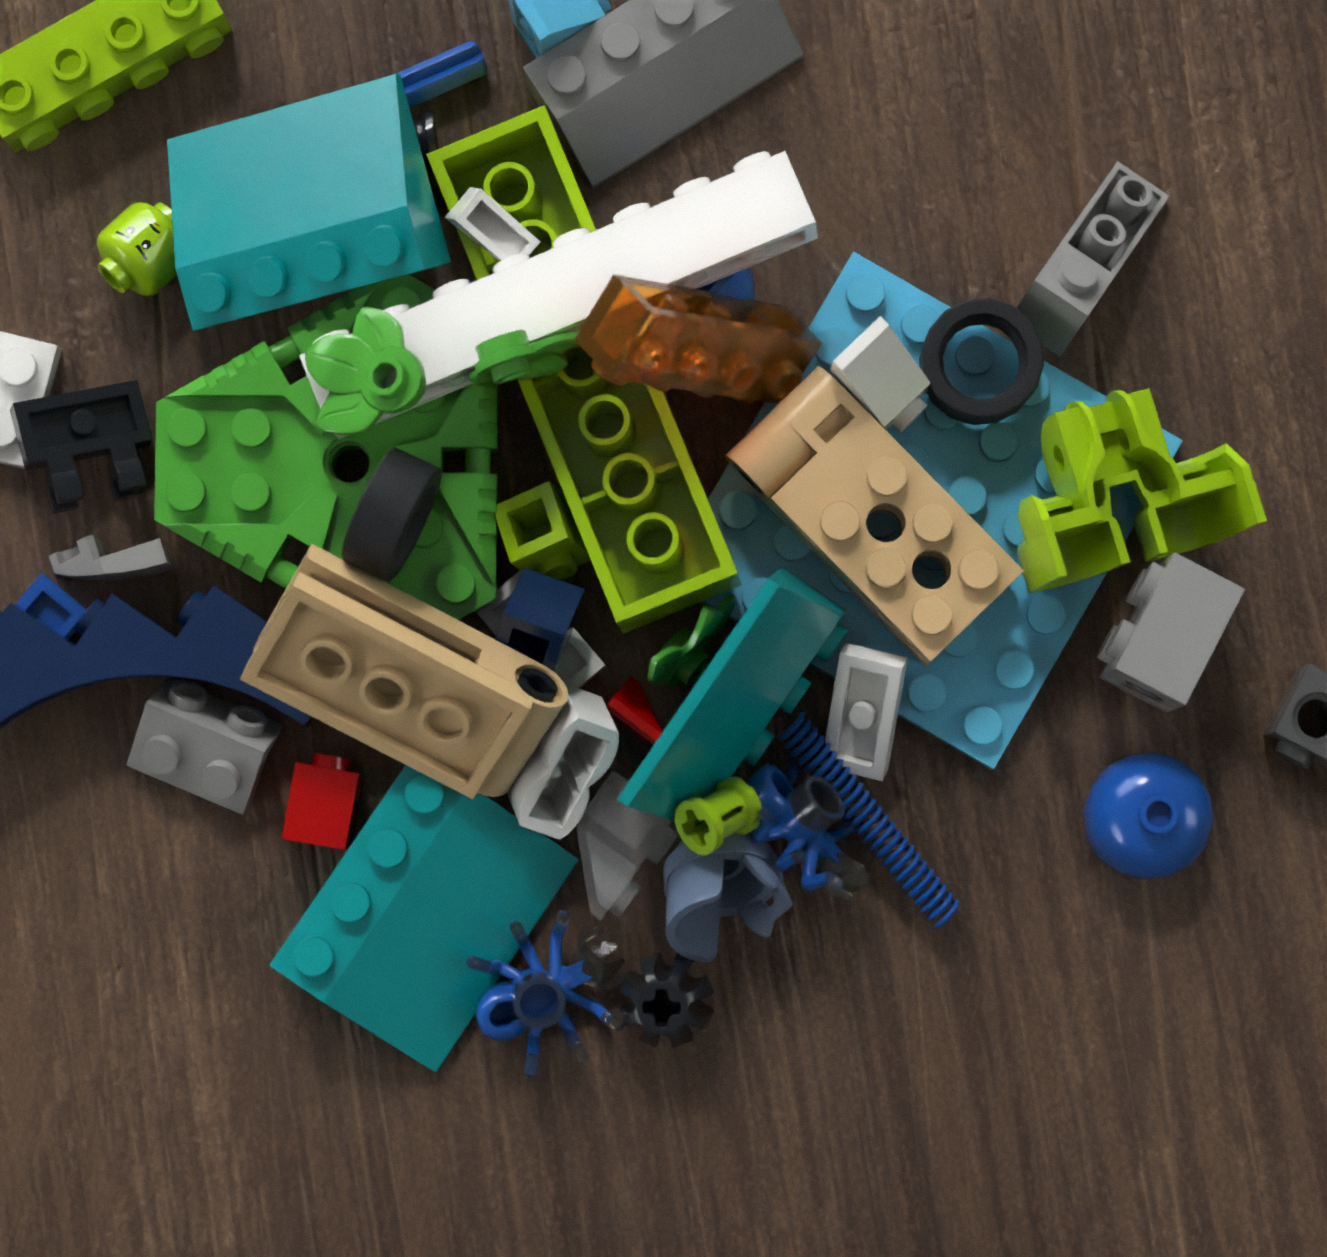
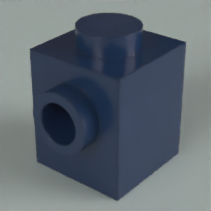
[495,567,585,672]

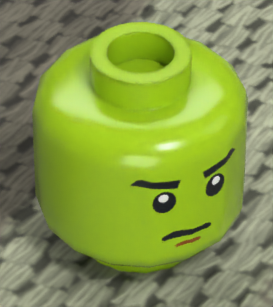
[97,202,177,296]

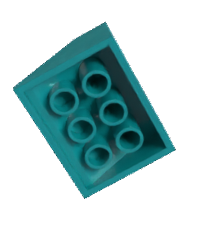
[167,74,451,331]
[617,566,848,826]
[269,765,580,1073]

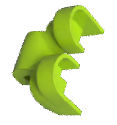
[1017,388,1267,593]

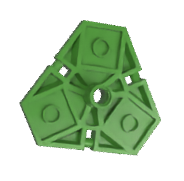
[154,274,499,621]

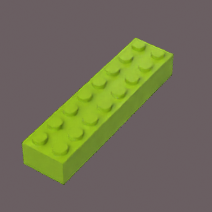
[426,105,742,634]

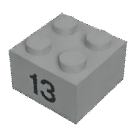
[1097,553,1245,713]

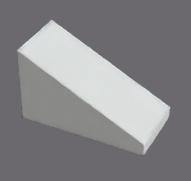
[445,187,541,261]

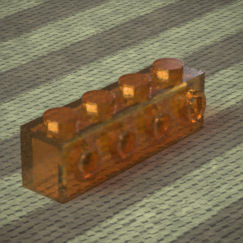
[574,274,822,404]

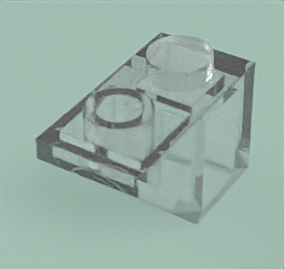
[576,770,679,921]

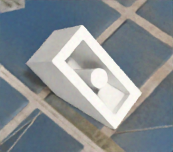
[830,316,931,433]

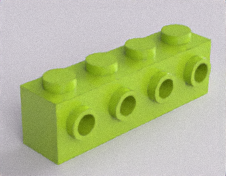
[0,0,232,153]

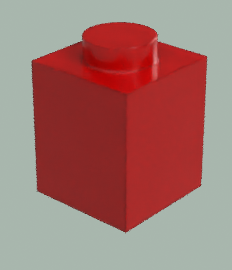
[281,753,365,850]

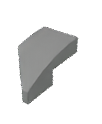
[49,535,177,581]

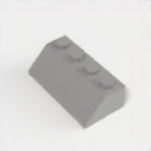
[523,0,804,189]

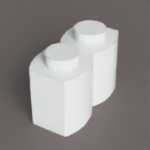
[507,683,619,840]

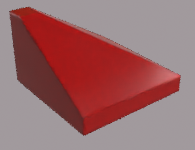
[607,676,663,748]

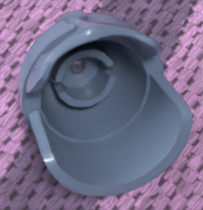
[663,830,793,962]

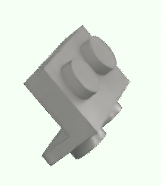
[126,677,282,815]

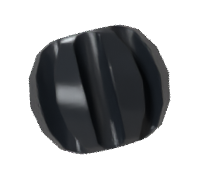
[619,953,714,1048]

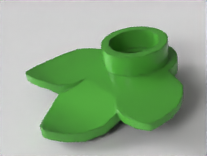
[305,307,426,435]
[468,330,592,384]
[647,592,735,688]

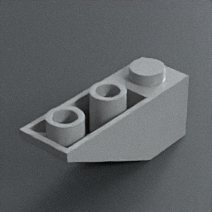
[1016,161,1169,357]

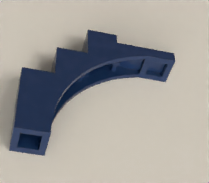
[0,585,314,729]

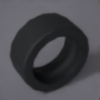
[919,298,1044,425]
[341,448,442,582]

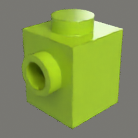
[494,481,591,581]

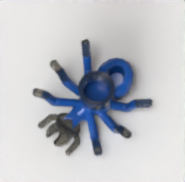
[745,744,872,904]
[466,910,626,1080]

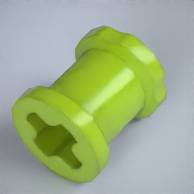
[675,776,763,855]

